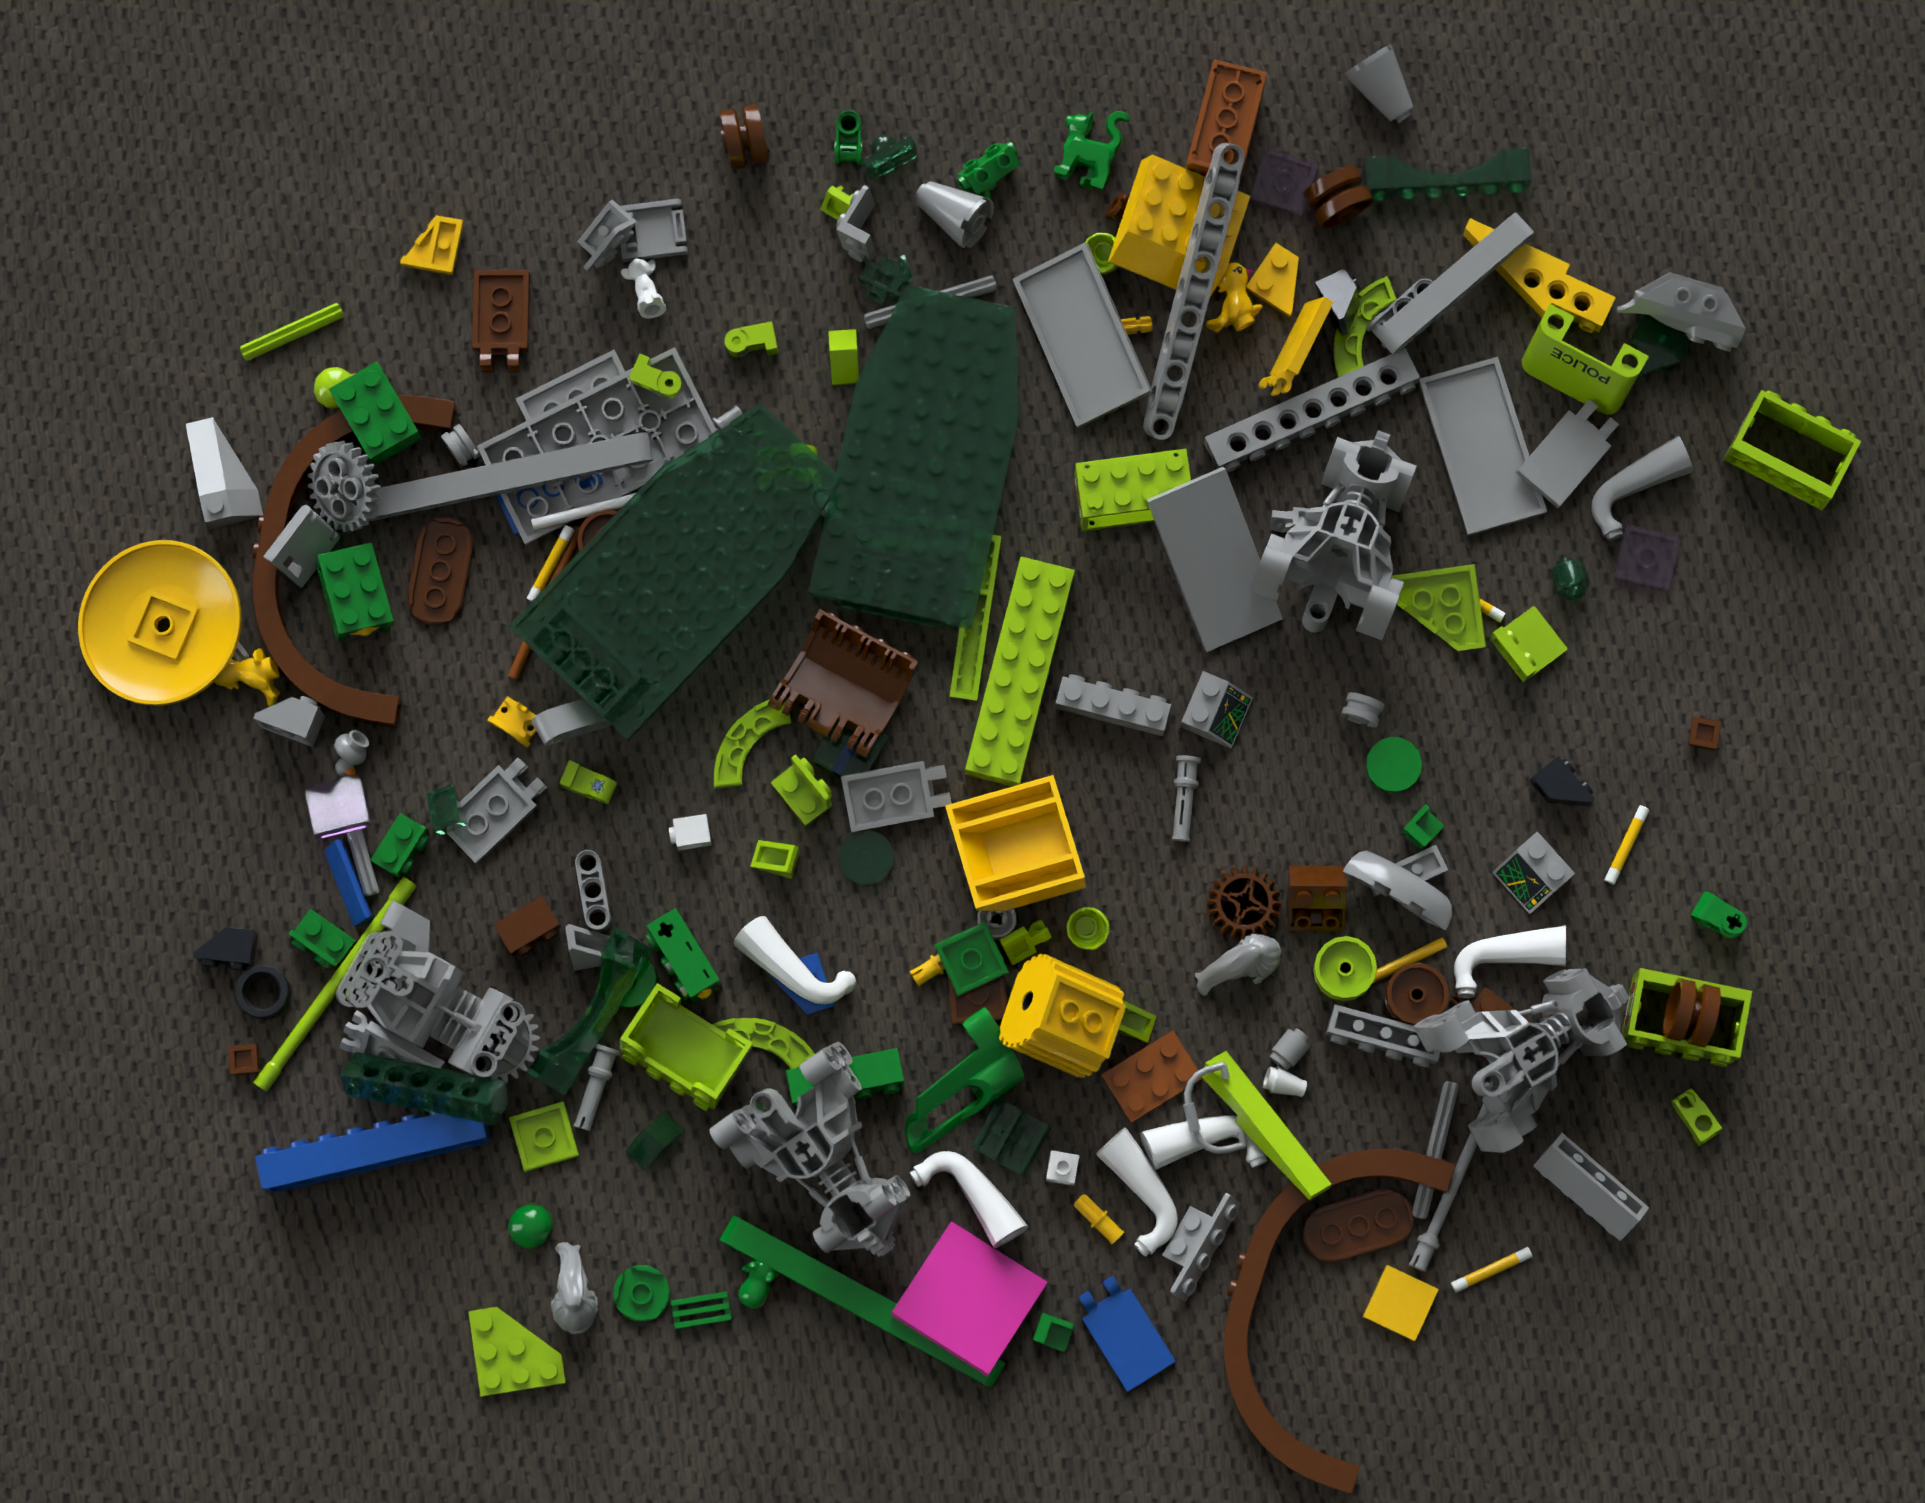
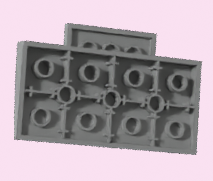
[477,347,724,545]

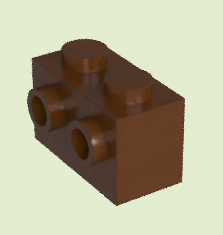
[494,896,561,957]

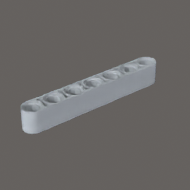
[1375,213,1535,355]

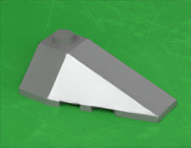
[186,417,264,529]

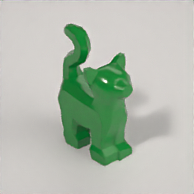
[1053,111,1130,192]

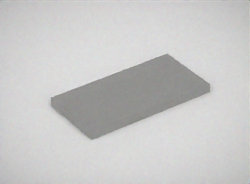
[1013,243,1152,428]
[1418,357,1547,536]
[1146,467,1283,652]

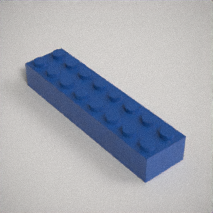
[255,1101,492,1194]

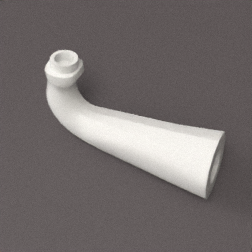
[734,916,856,1004]
[1454,925,1566,998]
[1140,1116,1267,1170]
[1096,1127,1178,1257]
[910,1151,1028,1248]

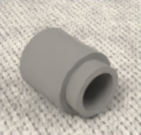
[1269,1028,1310,1071]

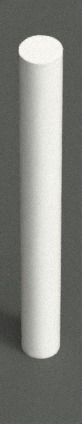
[532,492,642,530]

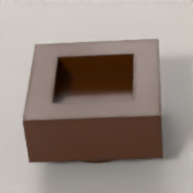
[1688,717,1721,751]
[228,1044,260,1076]

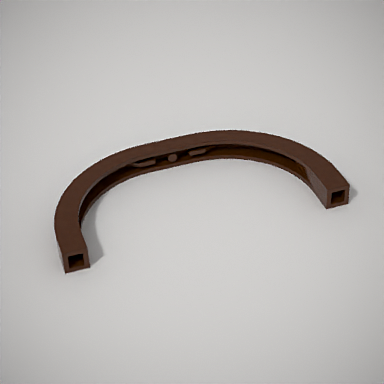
[252,395,457,729]
[1224,1149,1455,1494]

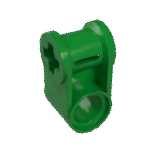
[834,110,862,165]
[1690,892,1747,939]

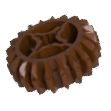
[1206,865,1282,940]

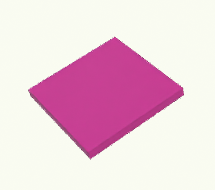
[891,1221,1047,1377]

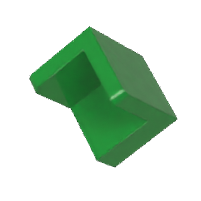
[1402,804,1444,851]
[1033,1313,1075,1352]

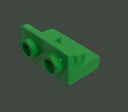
[370,813,430,879]
[289,909,357,969]

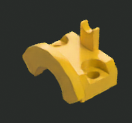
[487,696,537,748]

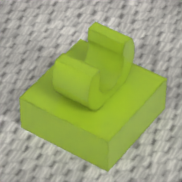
[820,186,853,220]

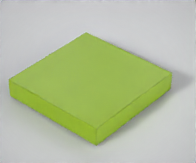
[509,1101,579,1172]

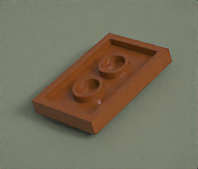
[1101,1030,1203,1123]

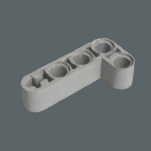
[531,677,640,746]

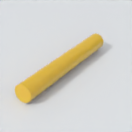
[1373,937,1447,983]

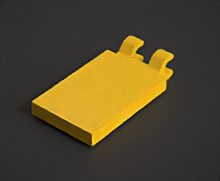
[1259,297,1334,396]

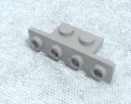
[1162,1193,1241,1302]

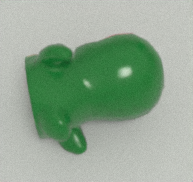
[738,1259,779,1309]

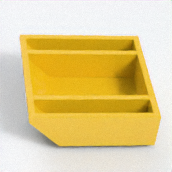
[1108,155,1250,297]
[945,775,1086,911]

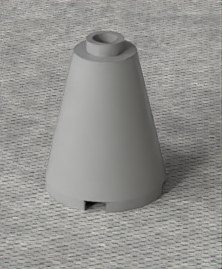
[1344,44,1413,123]
[916,181,994,248]

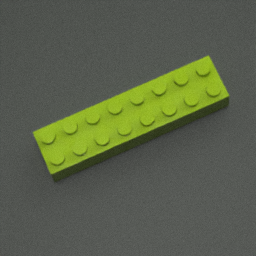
[965,557,1075,787]

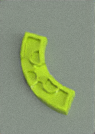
[1333,276,1397,378]
[714,698,791,789]
[712,1018,815,1069]

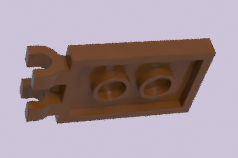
[472,270,530,372]

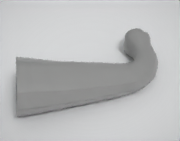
[1592,436,1693,541]

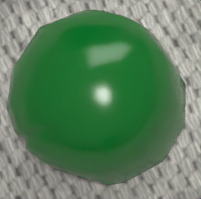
[508,1203,553,1249]

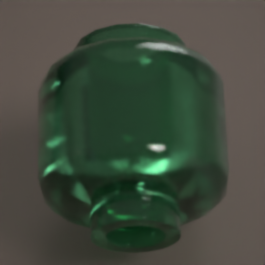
[1550,557,1590,600]

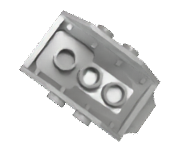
[1616,272,1746,352]

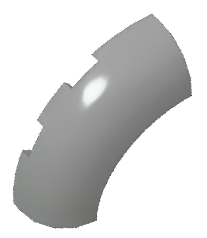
[1343,851,1452,931]

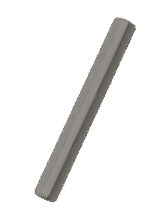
[864,276,997,329]
[1412,1081,1459,1219]

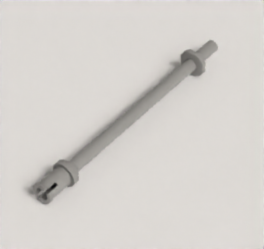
[1409,1082,1490,1272]

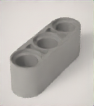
[575,850,612,933]

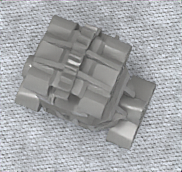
[1250,430,1416,640]
[336,901,540,1085]
[1414,969,1629,1153]
[709,1042,910,1257]

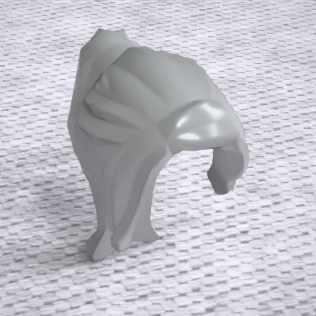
[1195,934,1282,996]
[551,1242,598,1334]

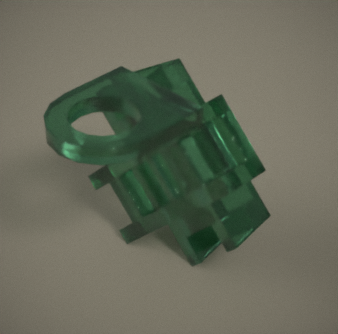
[858,253,913,306]

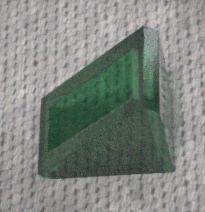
[427,784,468,835]
[626,1111,685,1171]

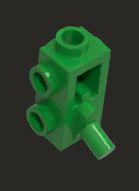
[956,141,1021,201]

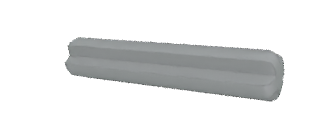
[343,815,379,897]

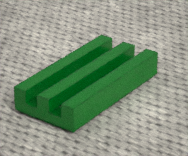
[671,1291,732,1329]

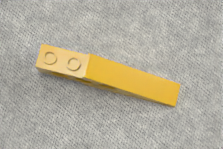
[1463,218,1616,333]

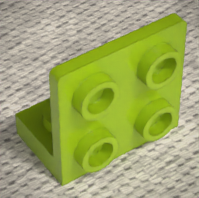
[1490,606,1567,683]
[771,754,833,827]

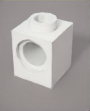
[669,814,712,851]
[1046,1150,1079,1186]

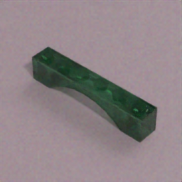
[1363,148,1532,200]
[527,927,653,1095]

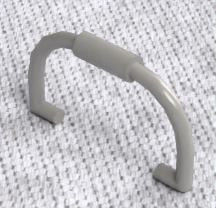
[1183,1062,1247,1154]

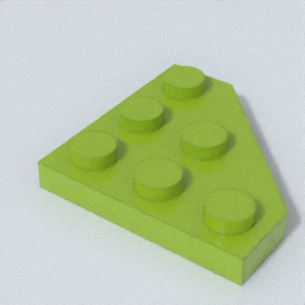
[1391,564,1486,651]
[468,1307,566,1397]

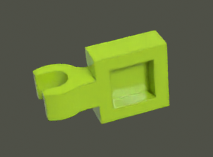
[999,920,1051,965]

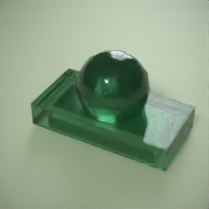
[862,134,918,180]

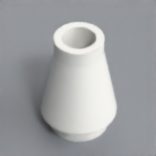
[1263,1066,1307,1097]

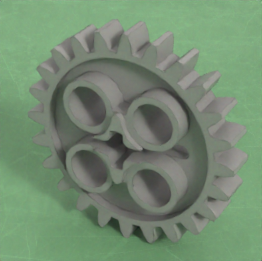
[307,441,381,532]

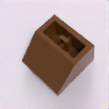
[1288,866,1347,931]

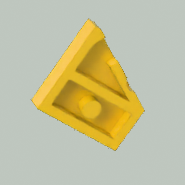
[400,215,464,275]
[1246,243,1299,317]

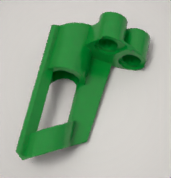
[904,1007,1024,1153]

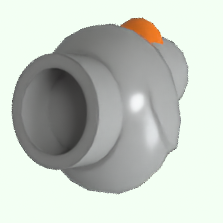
[334,730,369,777]

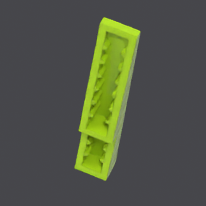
[950,532,1002,701]
[1202,1051,1332,1200]

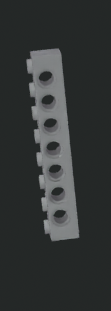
[1204,348,1420,473]

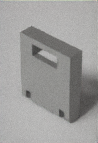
[620,199,688,262]
[263,505,340,588]

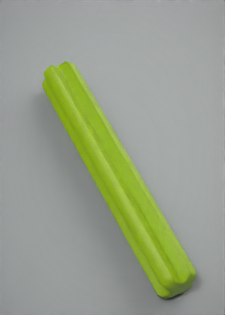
[240,303,344,361]

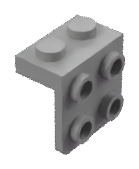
[836,185,876,263]
[577,200,637,271]

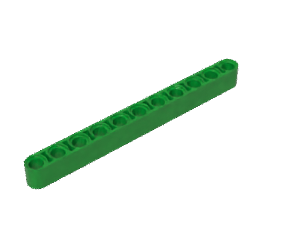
[719,1215,1006,1389]

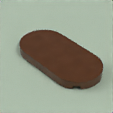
[407,517,473,626]
[1303,1189,1414,1263]

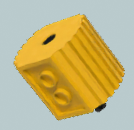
[999,954,1126,1078]

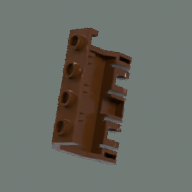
[768,609,918,758]

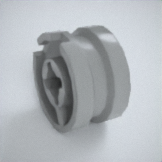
[441,424,480,468]
[1341,692,1385,728]
[977,909,1016,940]

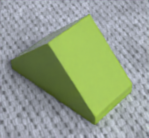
[829,329,860,385]
[750,840,800,879]
[1118,1000,1157,1043]

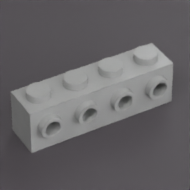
[1055,674,1171,736]
[1325,1005,1440,1068]
[1534,1133,1649,1241]

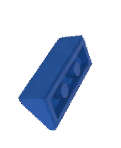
[324,839,373,927]

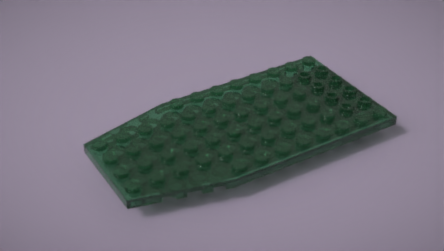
[808,285,1019,630]
[508,403,842,741]

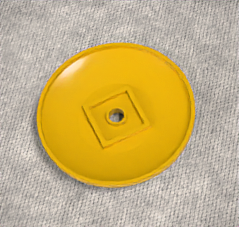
[78,540,242,706]

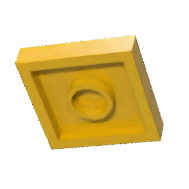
[1363,1265,1439,1341]

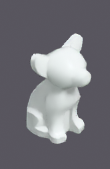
[621,258,666,318]

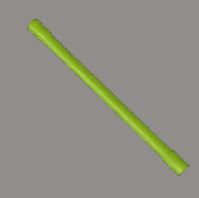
[253,876,417,1092]

